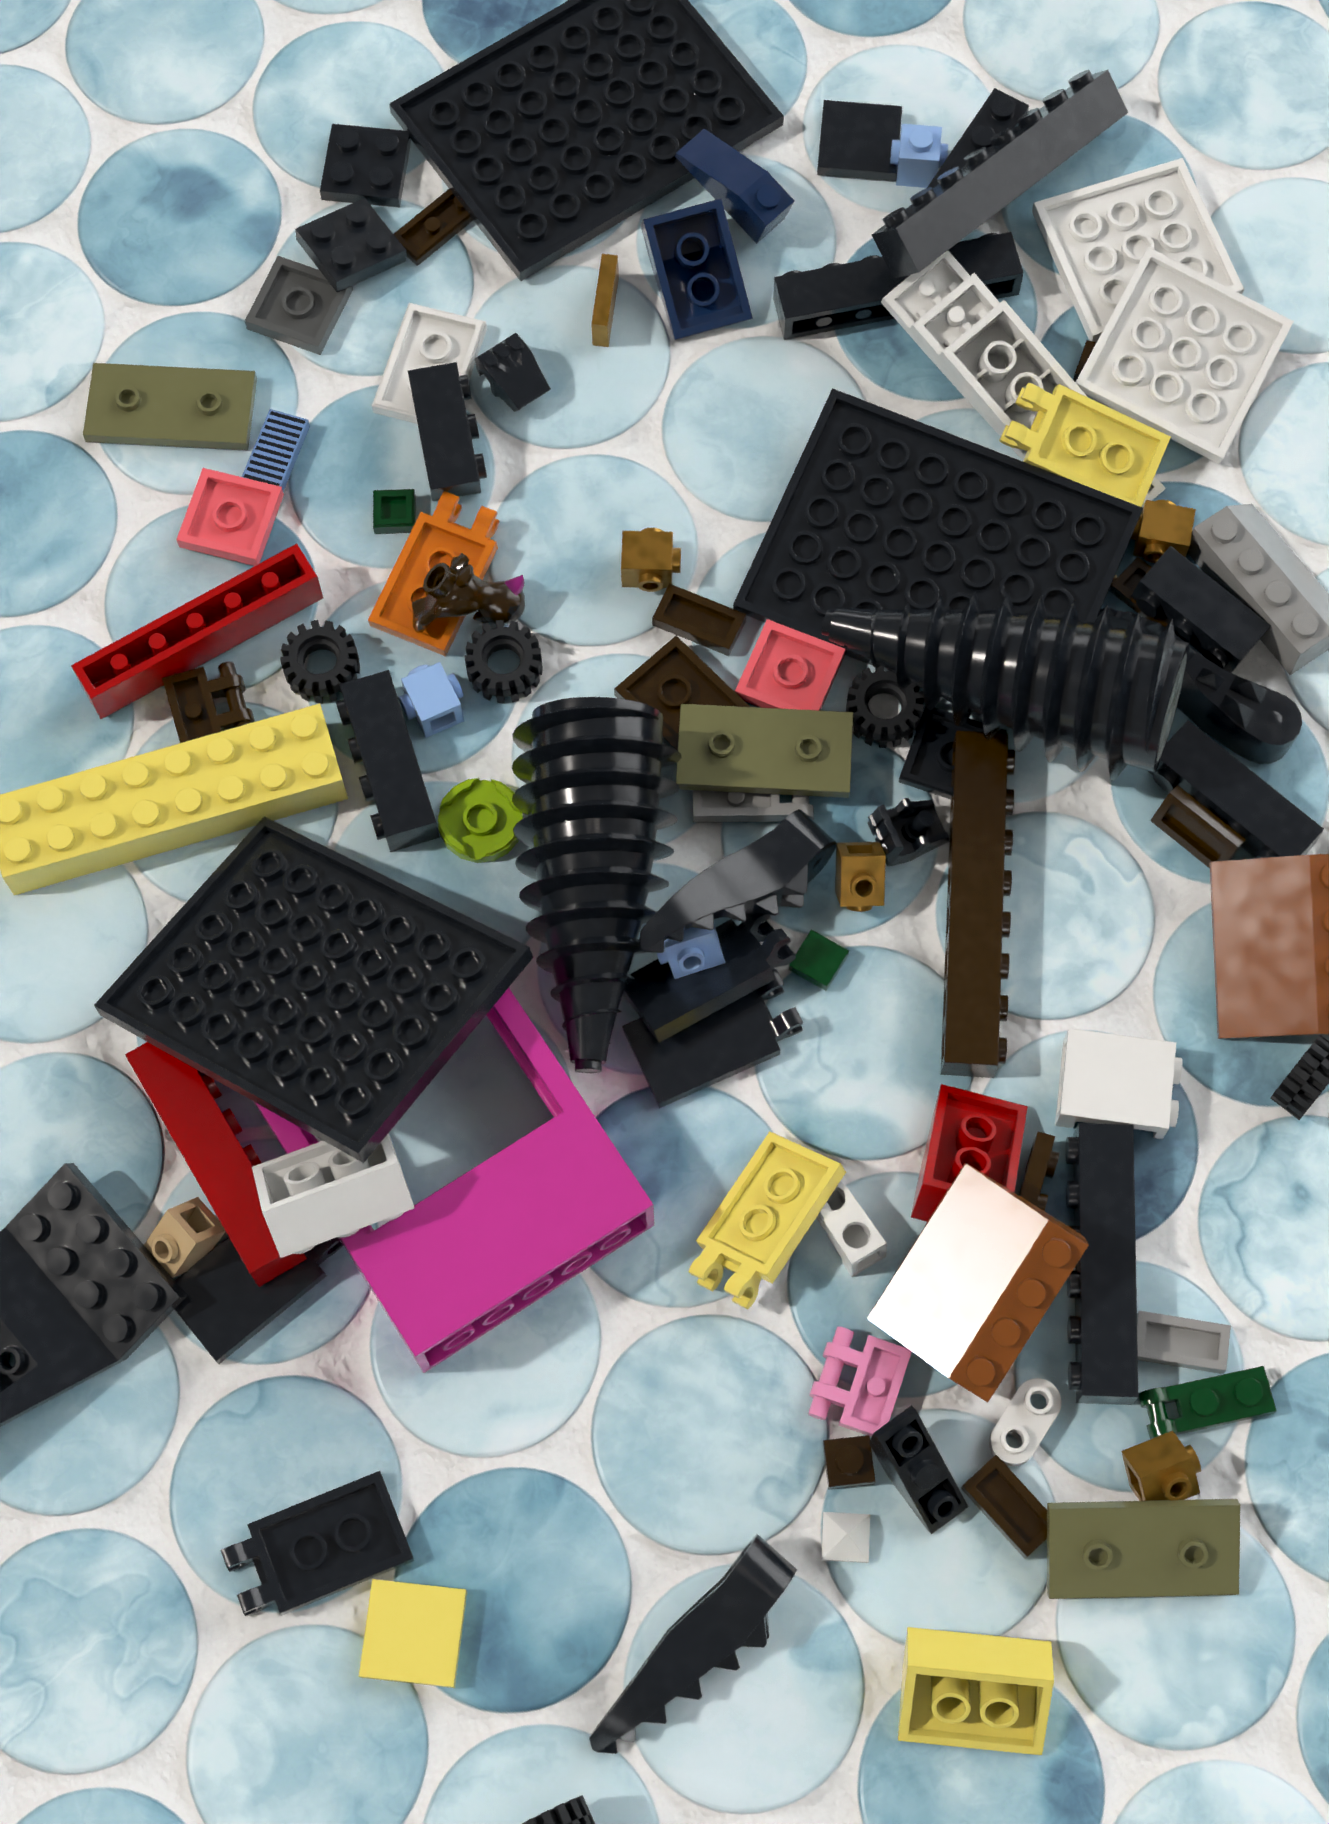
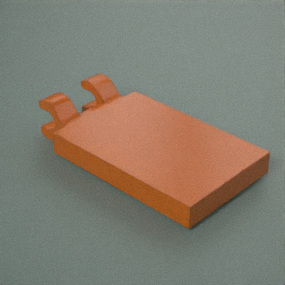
[368,491,500,656]

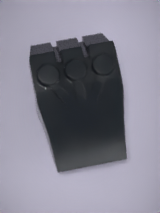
[475,333,551,412]
[867,798,949,866]

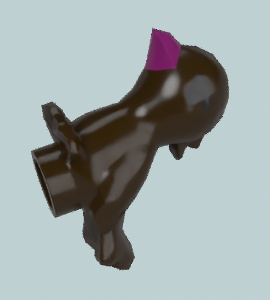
[412,553,525,633]

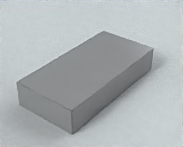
[1137,1311,1231,1374]

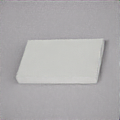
[372,303,487,424]

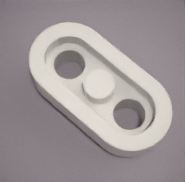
[989,1378,1062,1466]

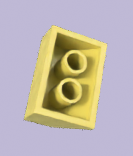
[898,1627,1054,1755]

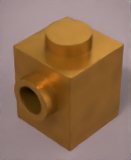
[1131,500,1196,563]
[621,528,681,592]
[835,842,886,912]
[1121,1431,1201,1501]

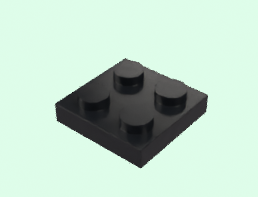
[320,124,411,208]
[295,198,406,292]

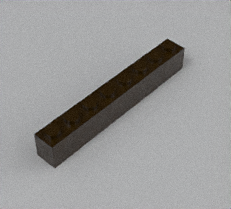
[940,730,1015,1078]

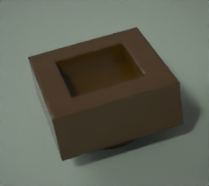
[822,1435,876,1490]

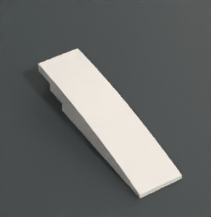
[881,251,1166,508]

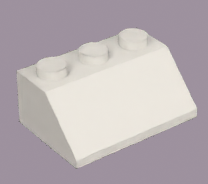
[252,1133,415,1258]

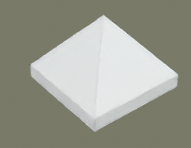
[821,1512,870,1563]

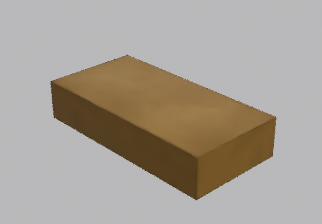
[591,254,619,347]

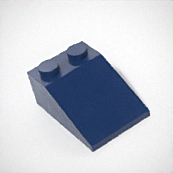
[640,198,753,340]

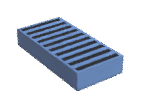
[242,409,310,492]

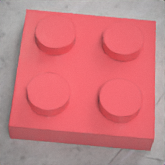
[176,468,284,566]
[735,619,846,711]

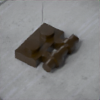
[162,662,255,743]

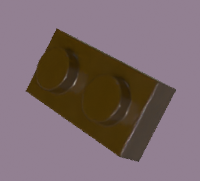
[1019,1131,1060,1211]

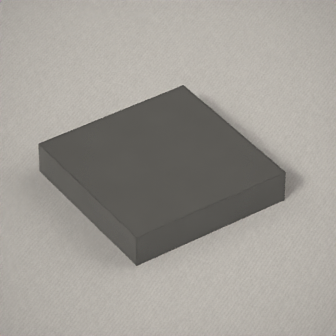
[245,256,353,355]

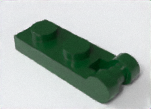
[1138,1366,1277,1439]

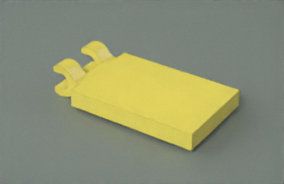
[999,383,1171,507]
[688,1131,846,1309]

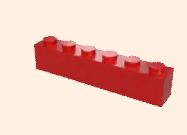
[71,543,323,719]
[125,1042,307,1287]

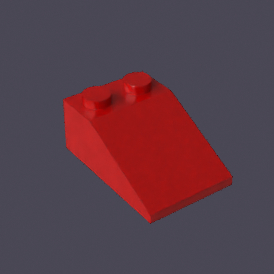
[911,1084,1028,1222]

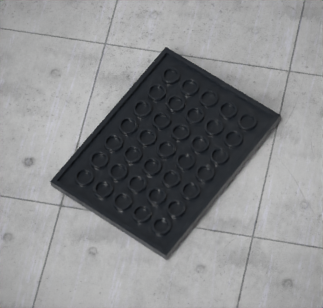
[389,0,784,281]
[733,388,1143,671]
[94,816,534,1163]

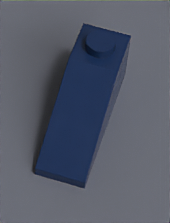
[675,129,795,244]

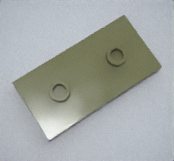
[83,363,257,450]
[676,704,853,798]
[1047,1499,1240,1599]

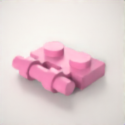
[808,1327,912,1437]

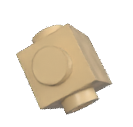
[144,1197,225,1278]

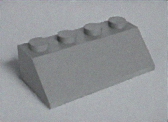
[1187,504,1329,675]

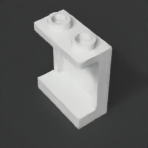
[1055,1028,1182,1139]

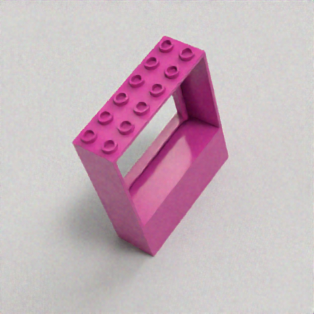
[254,988,654,1373]

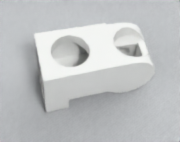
[816,1182,887,1277]

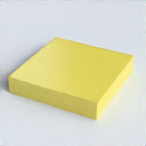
[359,1579,467,1688]

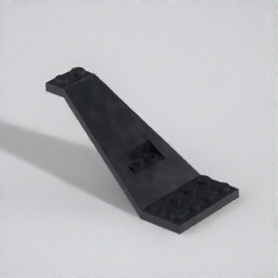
[0,1163,187,1427]

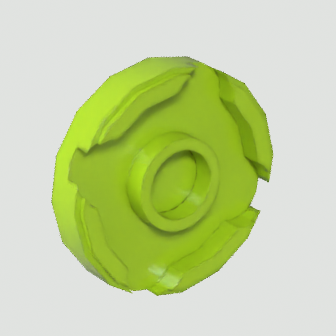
[438,778,523,863]

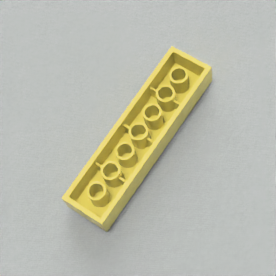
[0,703,348,895]

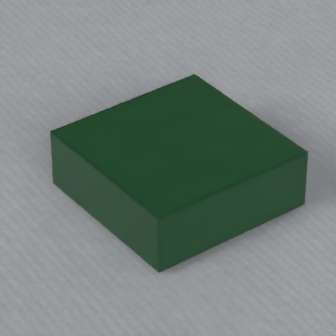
[373,489,416,534]
[788,929,849,991]

